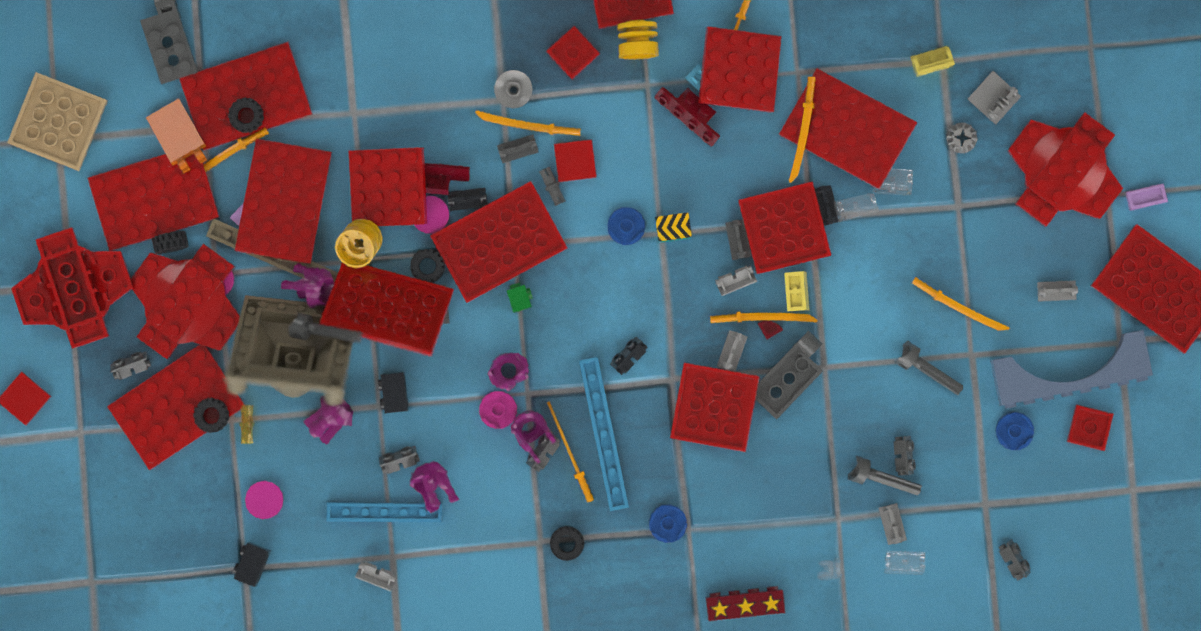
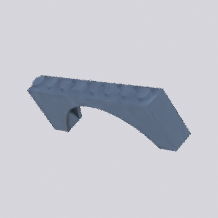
[990,330,1153,409]

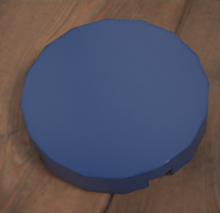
[607,207,645,245]
[995,412,1034,450]
[649,505,687,543]

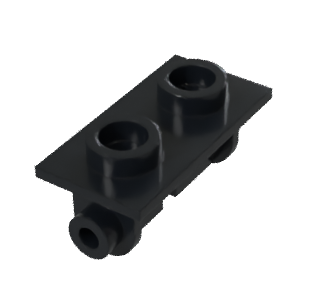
[815,185,840,226]
[448,188,487,211]
[610,337,648,375]

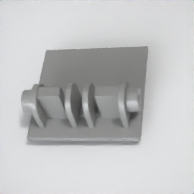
[968,71,1021,125]

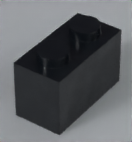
[378,373,409,413]
[232,542,271,587]

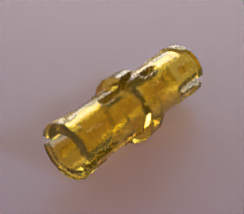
[239,405,255,444]

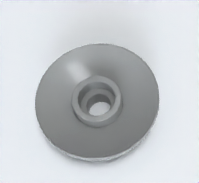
[494,70,533,108]

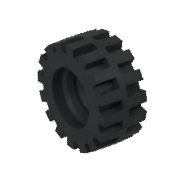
[228,98,264,133]
[152,231,189,254]
[410,249,445,283]
[193,398,229,433]
[550,526,584,561]

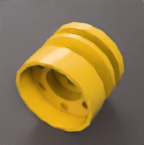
[617,20,659,59]
[335,219,383,268]

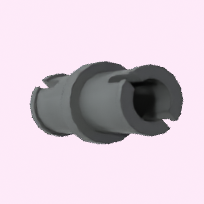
[539,166,566,206]

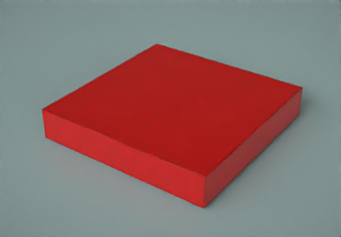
[546,26,600,80]
[554,139,597,182]
[0,372,52,426]
[1067,405,1114,451]

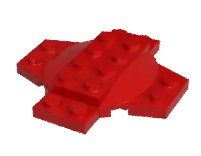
[1007,112,1123,227]
[11,227,134,349]
[131,244,240,359]

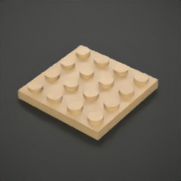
[7,72,108,172]

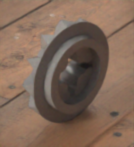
[946,123,977,153]

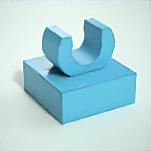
[685,64,702,91]

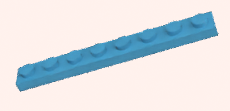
[579,357,629,511]

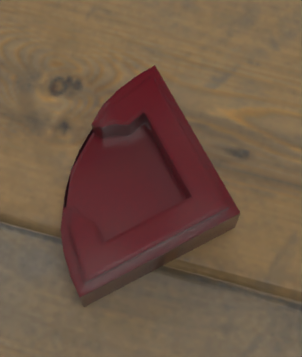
[757,321,783,340]

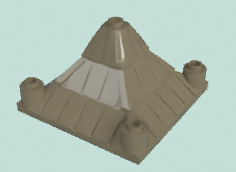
[225,295,353,405]

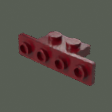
[654,87,720,147]
[425,163,470,195]

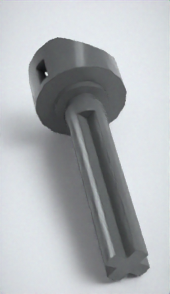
[288,313,362,343]
[894,341,963,395]
[848,455,922,496]

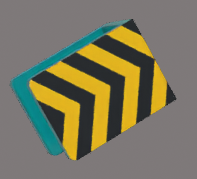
[655,212,692,243]

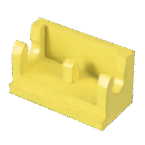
[910,46,955,77]
[784,271,809,311]

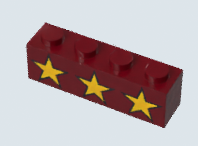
[705,586,785,621]

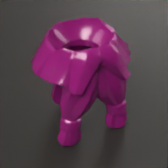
[281,263,334,309]
[487,352,529,392]
[304,396,354,445]
[510,410,556,463]
[410,461,459,513]

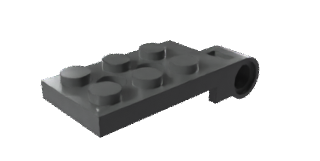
[140,0,198,84]
[756,331,823,420]

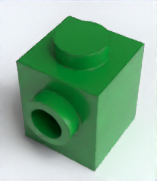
[506,283,533,313]

